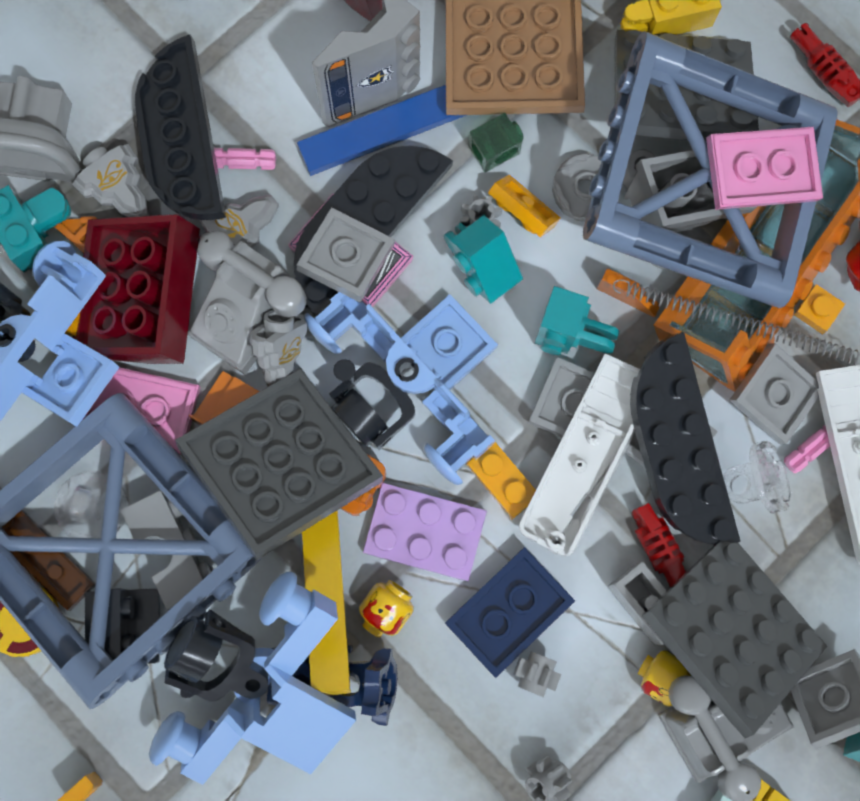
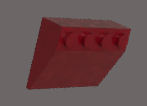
[72,214,200,364]

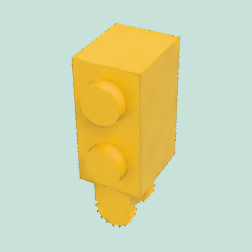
[620,0,722,35]

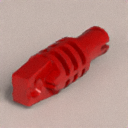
[789,23,860,107]
[631,503,686,588]

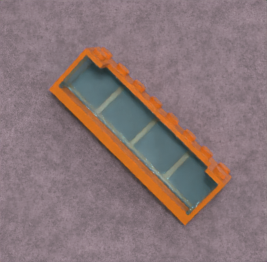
[654,120,860,392]

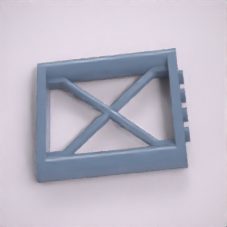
[583,31,838,308]
[0,393,262,709]

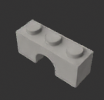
[121,490,212,610]

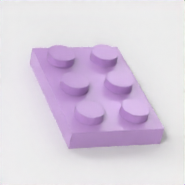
[363,483,487,582]

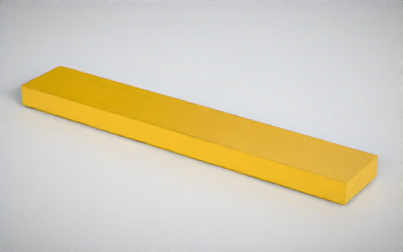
[302,510,351,696]

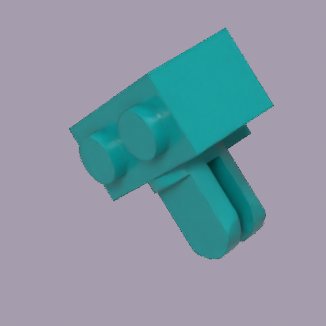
[0,185,71,273]
[444,215,523,304]
[535,286,619,355]

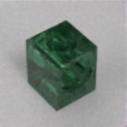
[468,113,524,173]

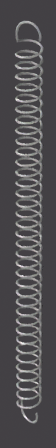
[613,279,860,366]

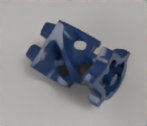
[267,645,398,726]

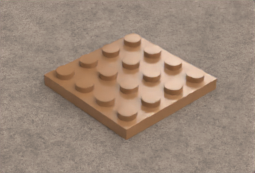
[446,0,585,115]

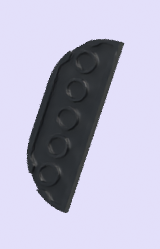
[135,34,227,220]
[294,146,453,316]
[630,332,741,545]

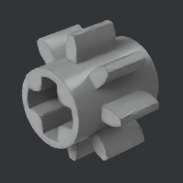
[460,194,502,228]
[513,651,561,697]
[525,756,572,801]

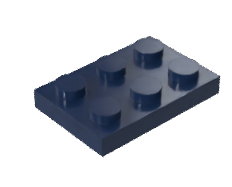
[445,547,575,678]

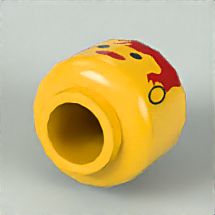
[359,580,414,638]
[637,650,692,707]

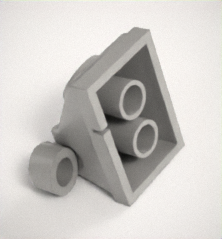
[623,149,757,269]
[188,231,307,375]
[658,675,794,801]

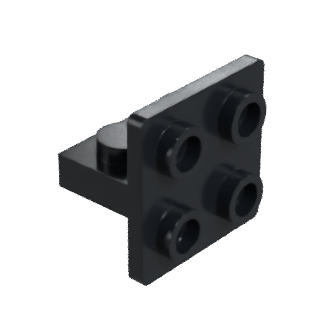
[85,588,160,664]

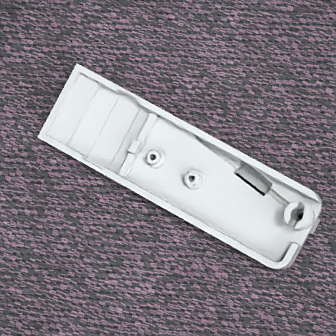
[519,354,640,556]
[816,365,860,565]

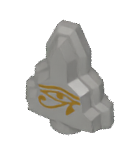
[72,144,149,217]
[198,195,279,248]
[249,310,307,387]

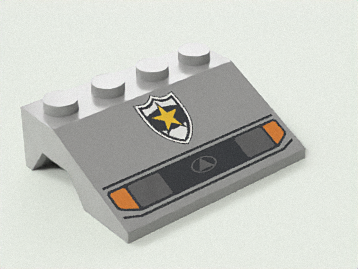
[312,0,421,127]

